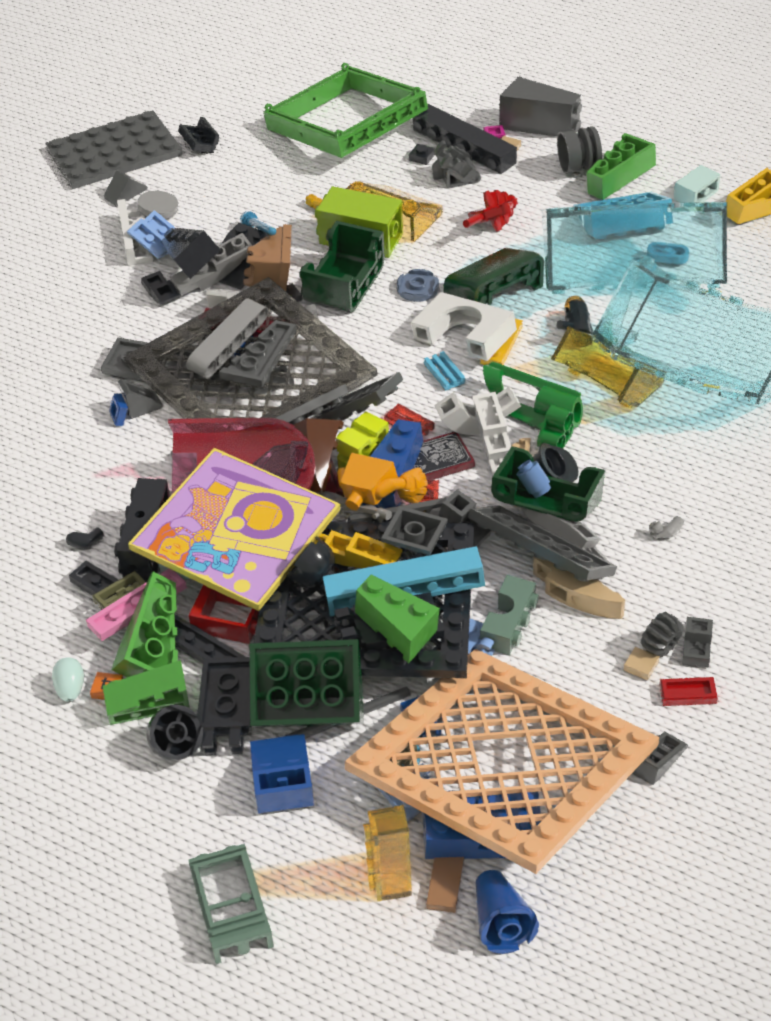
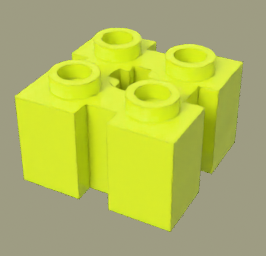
[336,411,389,469]

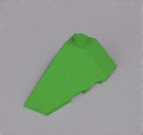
[111,572,178,677]

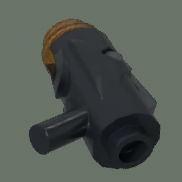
[556,296,594,346]

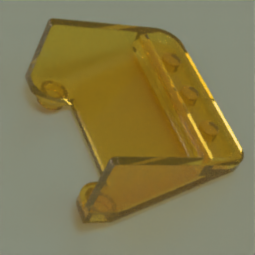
[346,181,443,242]

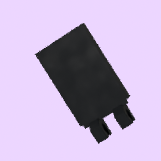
[334,592,445,651]
[197,657,252,756]

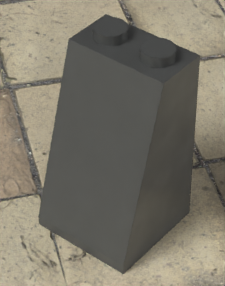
[499,76,582,136]

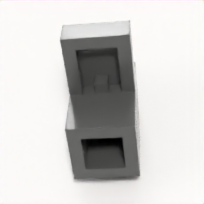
[439,489,492,548]

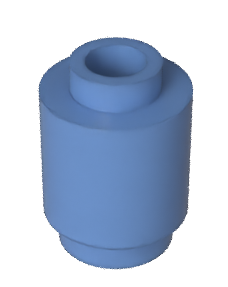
[516,460,551,498]

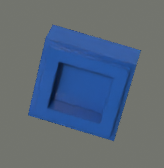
[109,393,128,426]

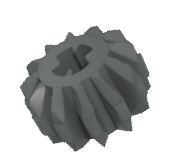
[640,611,684,658]

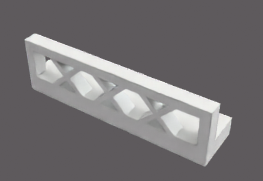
[117,199,153,266]

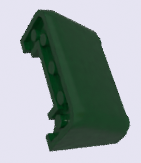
[443,248,544,305]

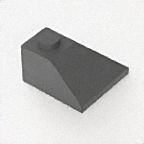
[381,506,448,555]

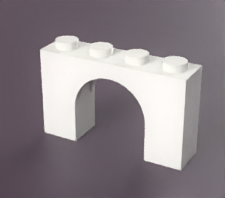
[411,292,517,361]

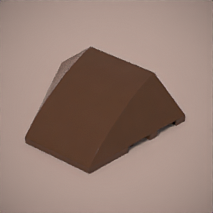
[269,418,344,494]

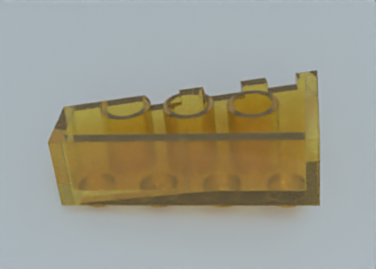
[363,805,412,902]

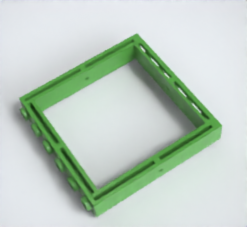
[263,62,428,158]

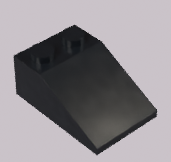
[218,223,269,290]

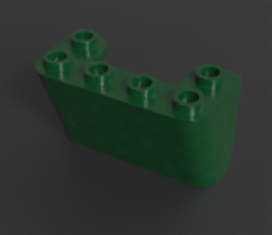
[491,446,606,522]

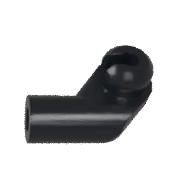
[66,527,104,549]

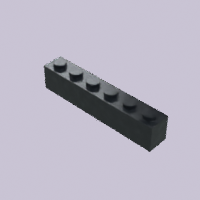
[412,104,517,174]

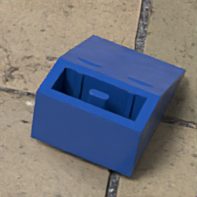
[250,734,314,814]

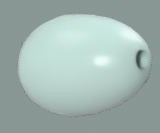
[52,657,84,702]

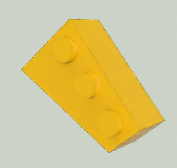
[722,168,771,224]

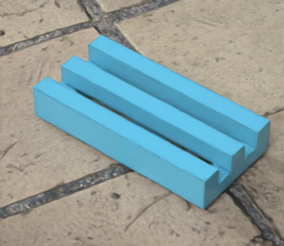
[424,351,465,391]

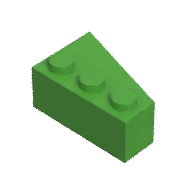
[355,574,440,663]
[103,660,190,725]

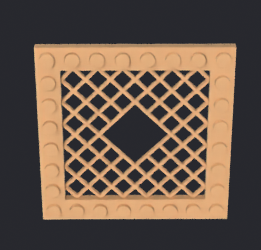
[345,649,660,874]

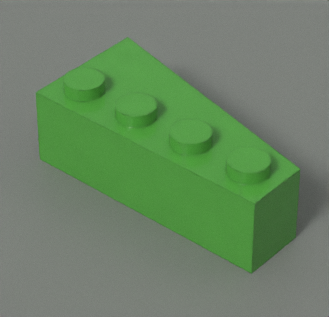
[587,133,656,200]

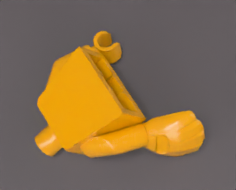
[337,453,428,511]

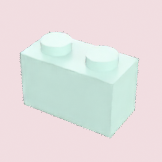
[674,165,721,209]

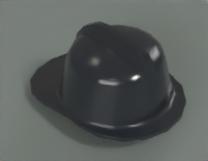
[533,443,579,482]

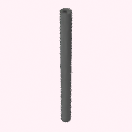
[284,686,411,739]

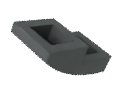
[682,616,713,668]

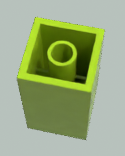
[315,186,403,258]

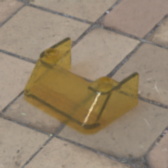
[551,326,666,409]

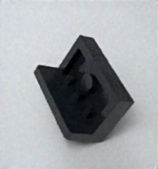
[178,117,219,153]

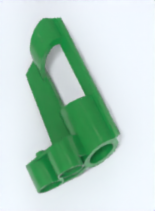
[483,362,583,448]

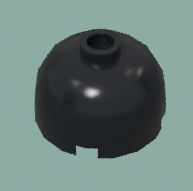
[286,536,335,588]
[146,705,203,761]

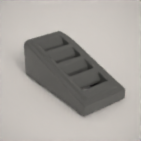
[633,731,688,785]

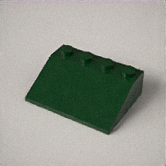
[249,639,364,728]

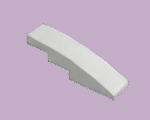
[472,392,511,476]

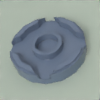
[397,269,439,302]

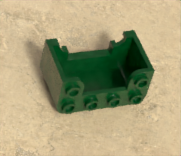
[299,221,385,312]

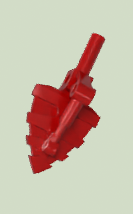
[463,190,518,232]

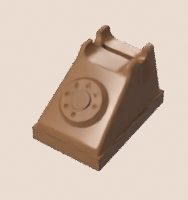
[244,224,292,294]

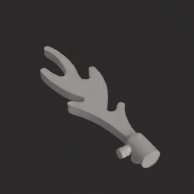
[320,491,392,523]

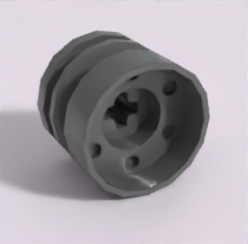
[557,126,602,174]

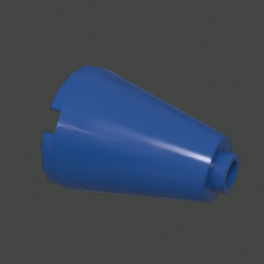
[475,870,539,954]

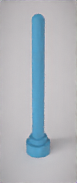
[240,211,276,236]

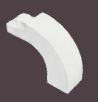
[434,387,521,435]

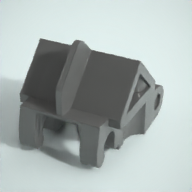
[432,140,481,188]

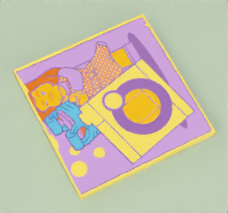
[128,448,340,611]

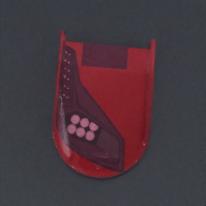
[168,418,316,494]

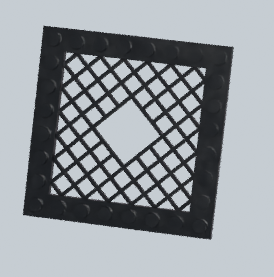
[254,521,474,678]

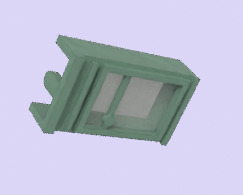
[188,843,274,964]

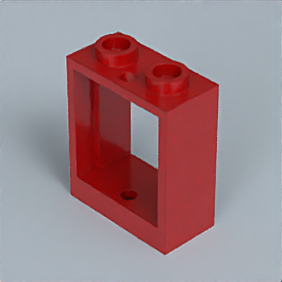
[189,585,259,644]

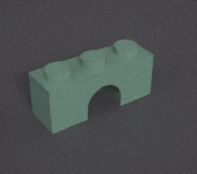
[480,575,539,656]

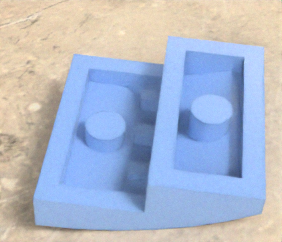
[127,210,175,259]

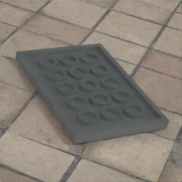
[45,110,183,190]

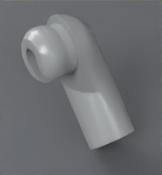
[649,516,684,539]

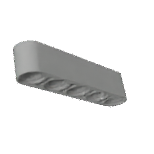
[186,298,268,379]

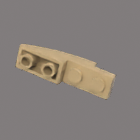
[533,557,625,619]

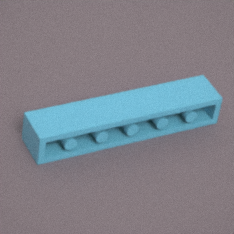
[323,546,485,616]

